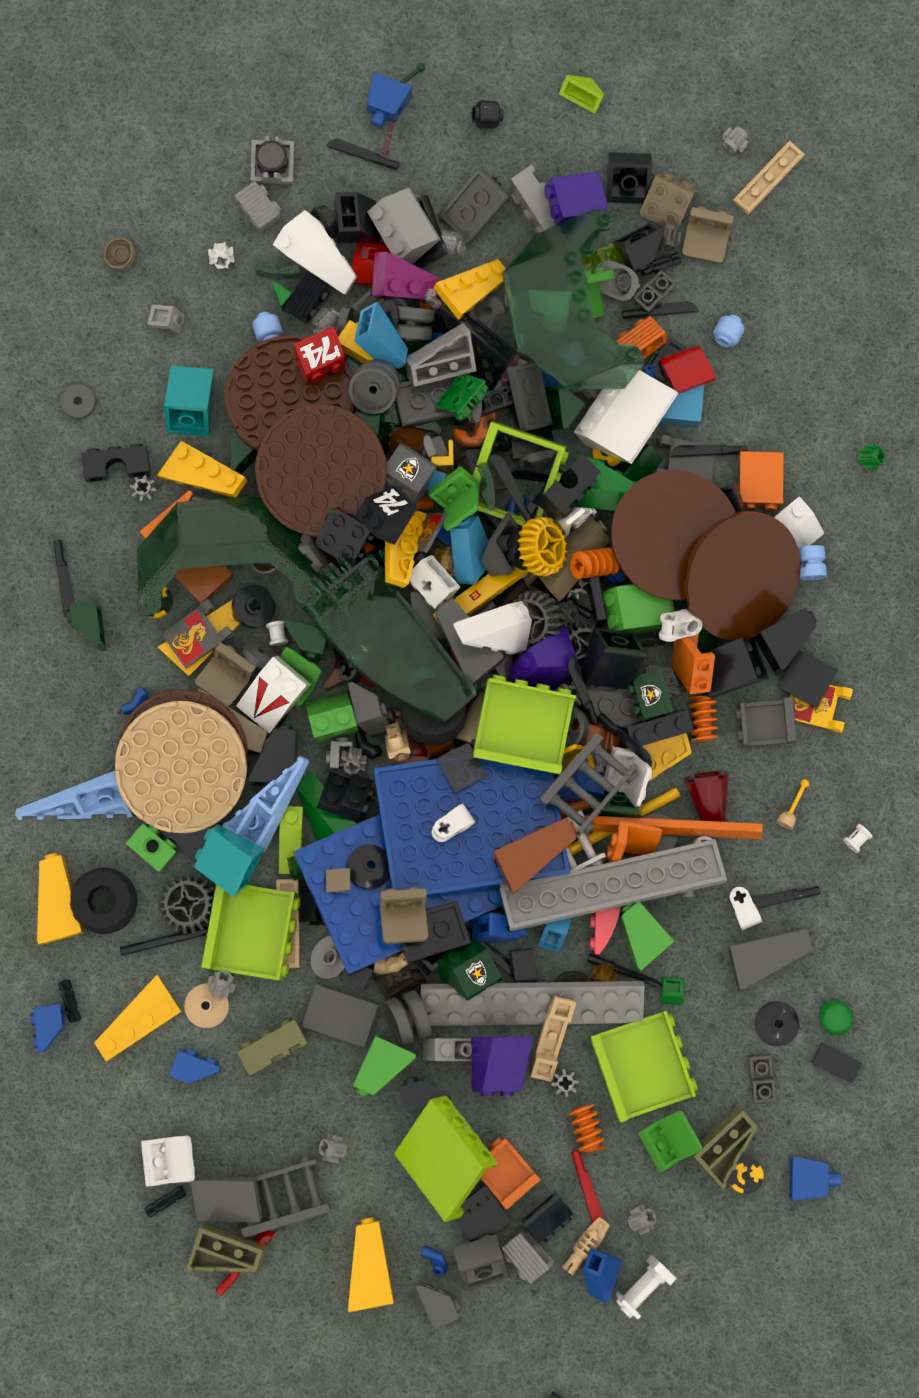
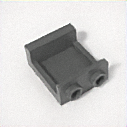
[736,697,797,747]

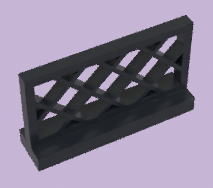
[432,304,518,391]

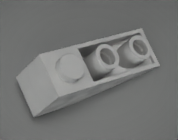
[423,1038,472,1061]

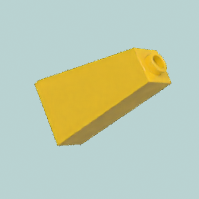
[37,853,84,945]
[348,1217,394,1312]

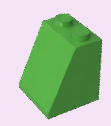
[602,584,675,633]
[305,691,359,744]
[619,901,674,972]
[353,1036,417,1097]

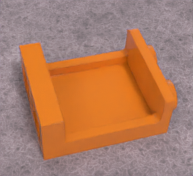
[738,451,784,511]
[671,633,715,694]
[481,1138,540,1210]

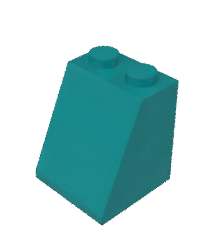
[164,366,214,436]
[194,824,265,897]

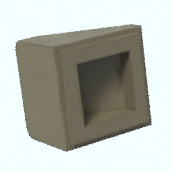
[326,868,350,893]

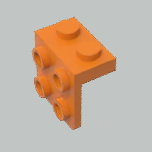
[606,821,662,863]

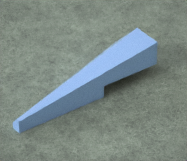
[222,756,309,852]
[15,771,134,820]

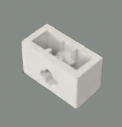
[410,555,460,609]

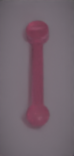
[381,118,398,155]
[500,346,525,384]

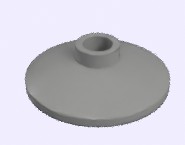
[311,936,344,979]

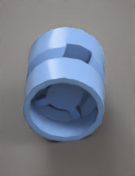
[798,545,827,581]

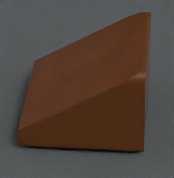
[324,669,347,691]

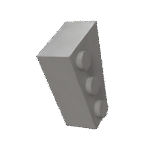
[510,164,568,242]
[405,323,476,387]

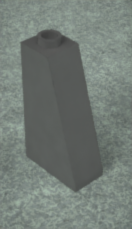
[435,598,504,689]
[728,929,815,990]

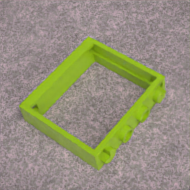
[473,421,569,526]

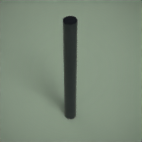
[120,926,208,956]

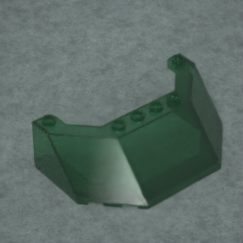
[502,210,644,389]
[137,496,317,616]

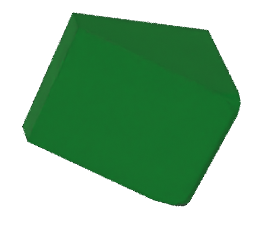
[273,281,291,311]
[660,977,684,1006]

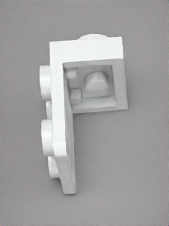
[604,747,652,807]
[141,1135,195,1187]

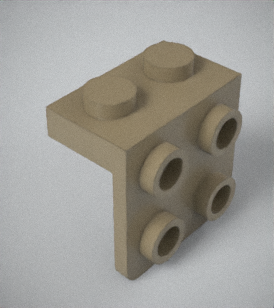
[639,171,697,228]
[682,206,734,264]
[194,642,256,707]
[379,887,428,944]

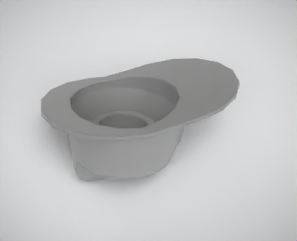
[595,260,641,301]

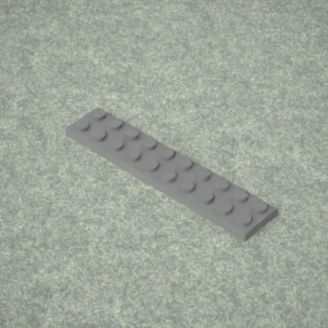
[500,839,727,932]
[421,981,644,1026]

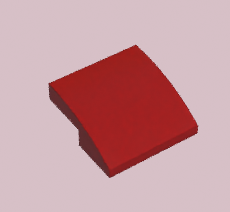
[659,345,716,394]

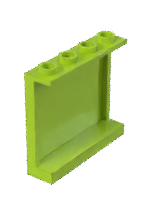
[472,675,576,774]
[201,884,301,981]
[590,1011,698,1122]
[394,1096,498,1222]

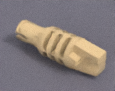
[562,1217,610,1275]

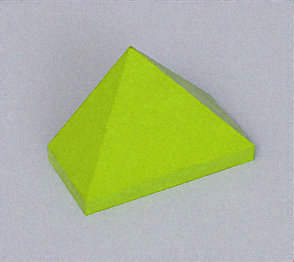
[559,75,604,114]

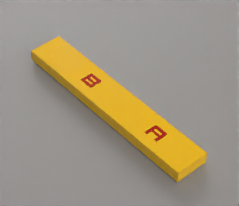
[433,567,529,622]

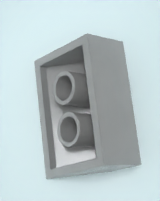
[367,188,440,264]

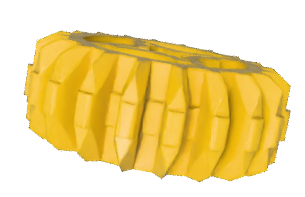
[517,517,568,576]

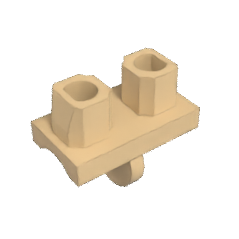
[385,722,411,762]

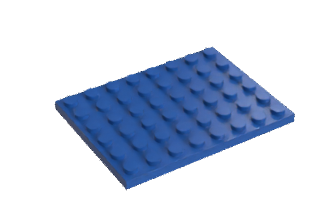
[373,754,571,896]
[293,814,503,975]

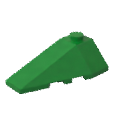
[567,455,637,511]
[296,772,356,841]

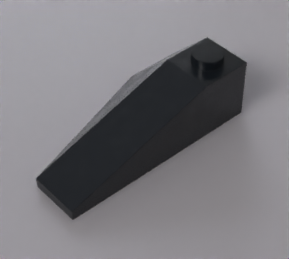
[507,375,554,461]

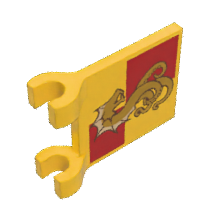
[790,685,853,733]

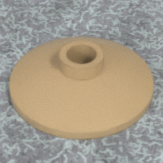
[184,984,229,1028]

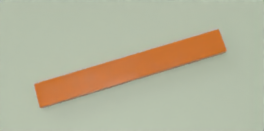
[585,815,763,839]

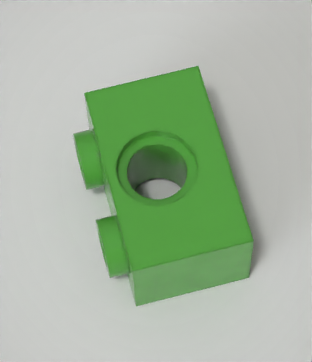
[125,824,178,873]

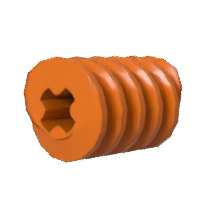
[570,547,619,579]
[689,696,718,742]
[569,1103,607,1153]

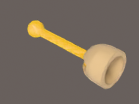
[776,779,809,830]

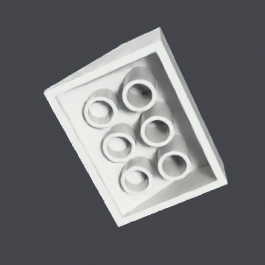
[574,362,678,464]

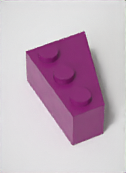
[372,252,442,302]

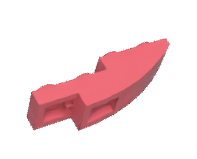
[590,907,621,955]

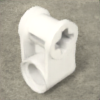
[659,609,702,642]
[431,804,475,842]
[729,887,762,931]

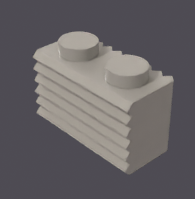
[234,181,281,234]
[501,1228,554,1284]

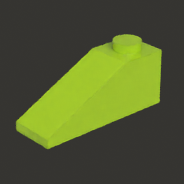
[279,806,304,875]

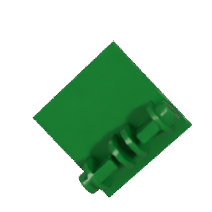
[435,374,488,421]

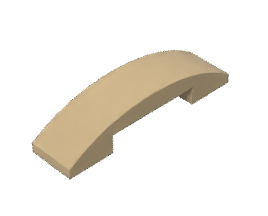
[530,996,577,1082]

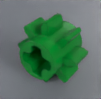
[858,443,885,471]

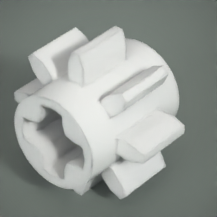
[208,242,234,269]

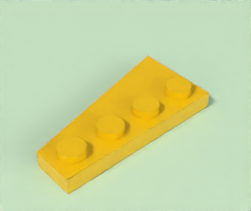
[433,259,511,320]
[157,441,248,498]
[385,510,427,588]
[94,975,182,1062]

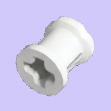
[266,621,289,647]
[843,824,873,853]

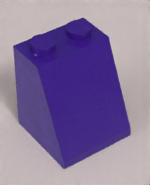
[544,171,609,229]
[508,628,580,688]
[471,1037,532,1096]

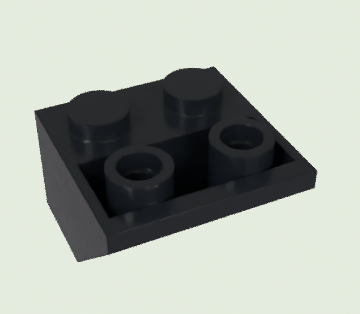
[334,192,380,243]

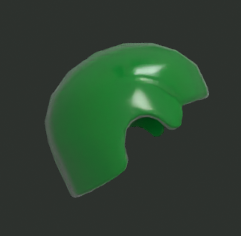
[818,999,853,1035]

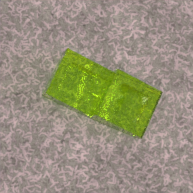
[573,242,623,274]

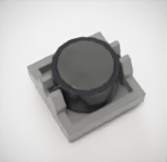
[250,136,294,184]

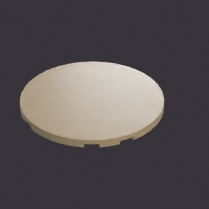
[115,701,247,833]

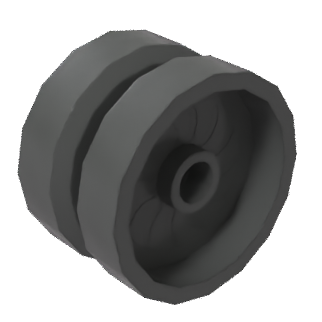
[396,306,435,341]
[349,359,401,414]
[384,990,431,1047]

